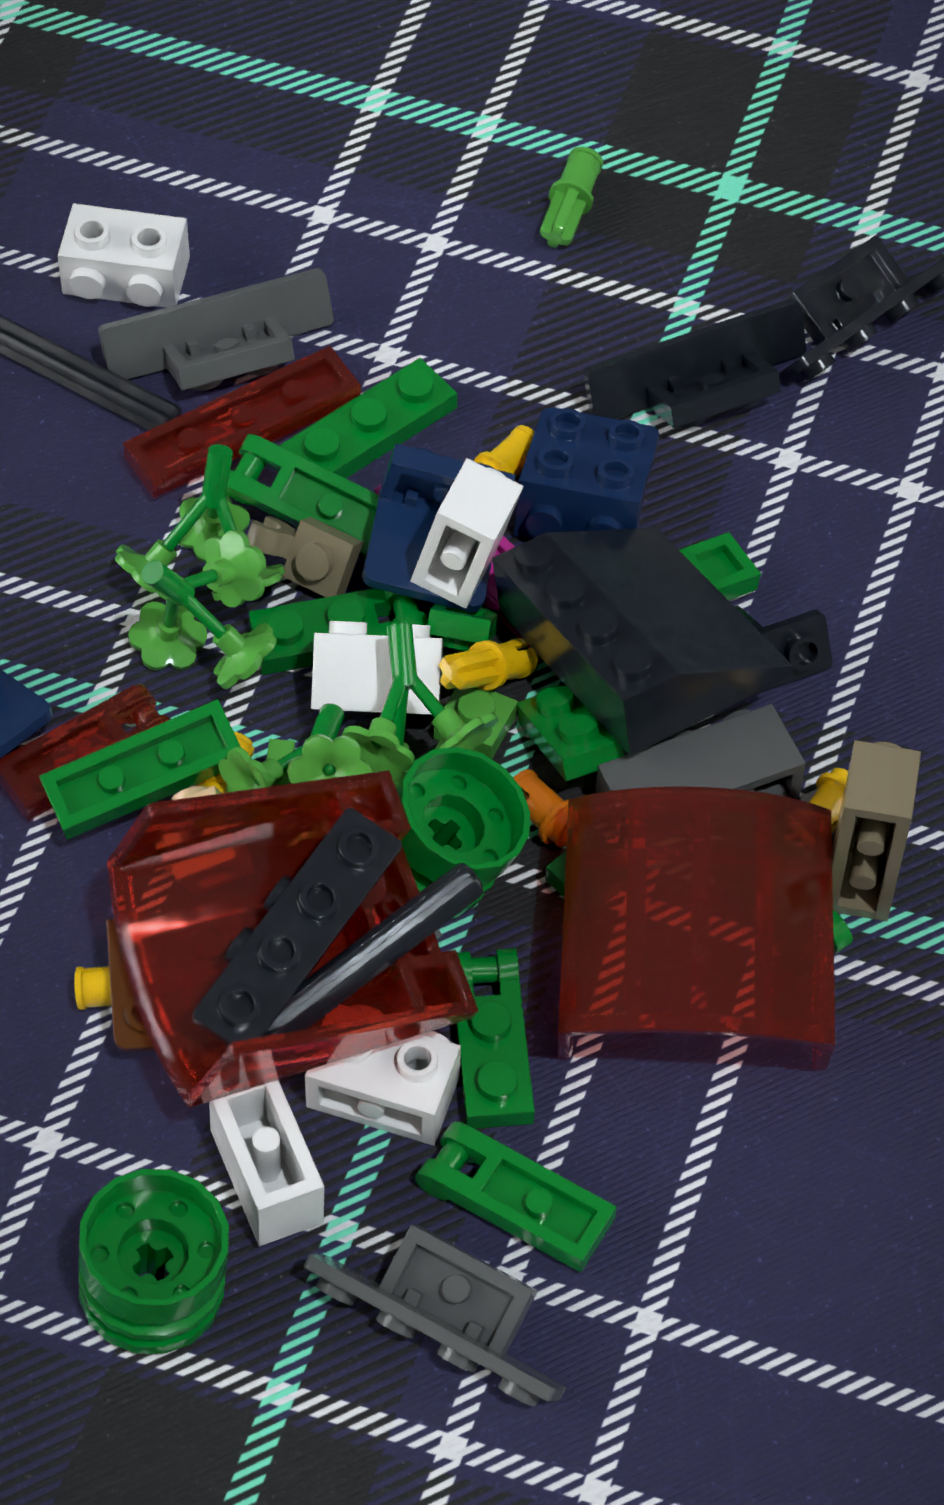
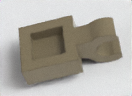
[247,516,363,597]

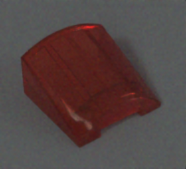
[107,770,478,1108]
[558,786,835,1070]

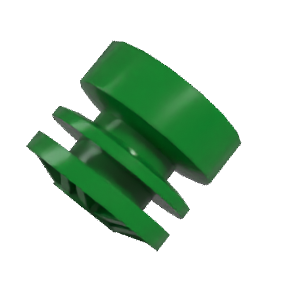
[371,747,530,918]
[79,1169,229,1354]

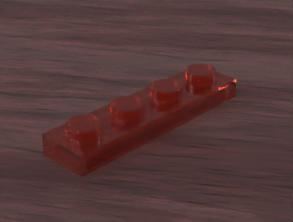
[123,346,361,498]

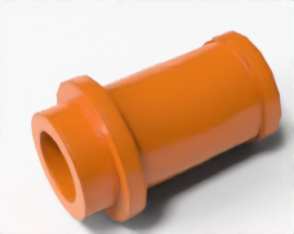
[513,769,584,847]

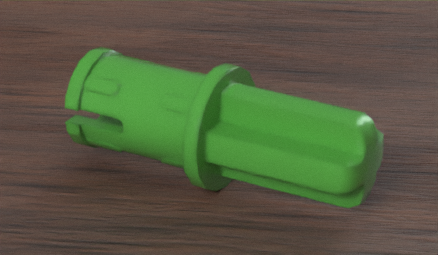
[540,147,603,248]

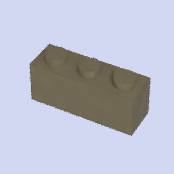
[825,740,921,921]

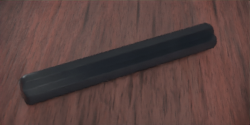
[0,314,183,438]
[260,863,483,1053]

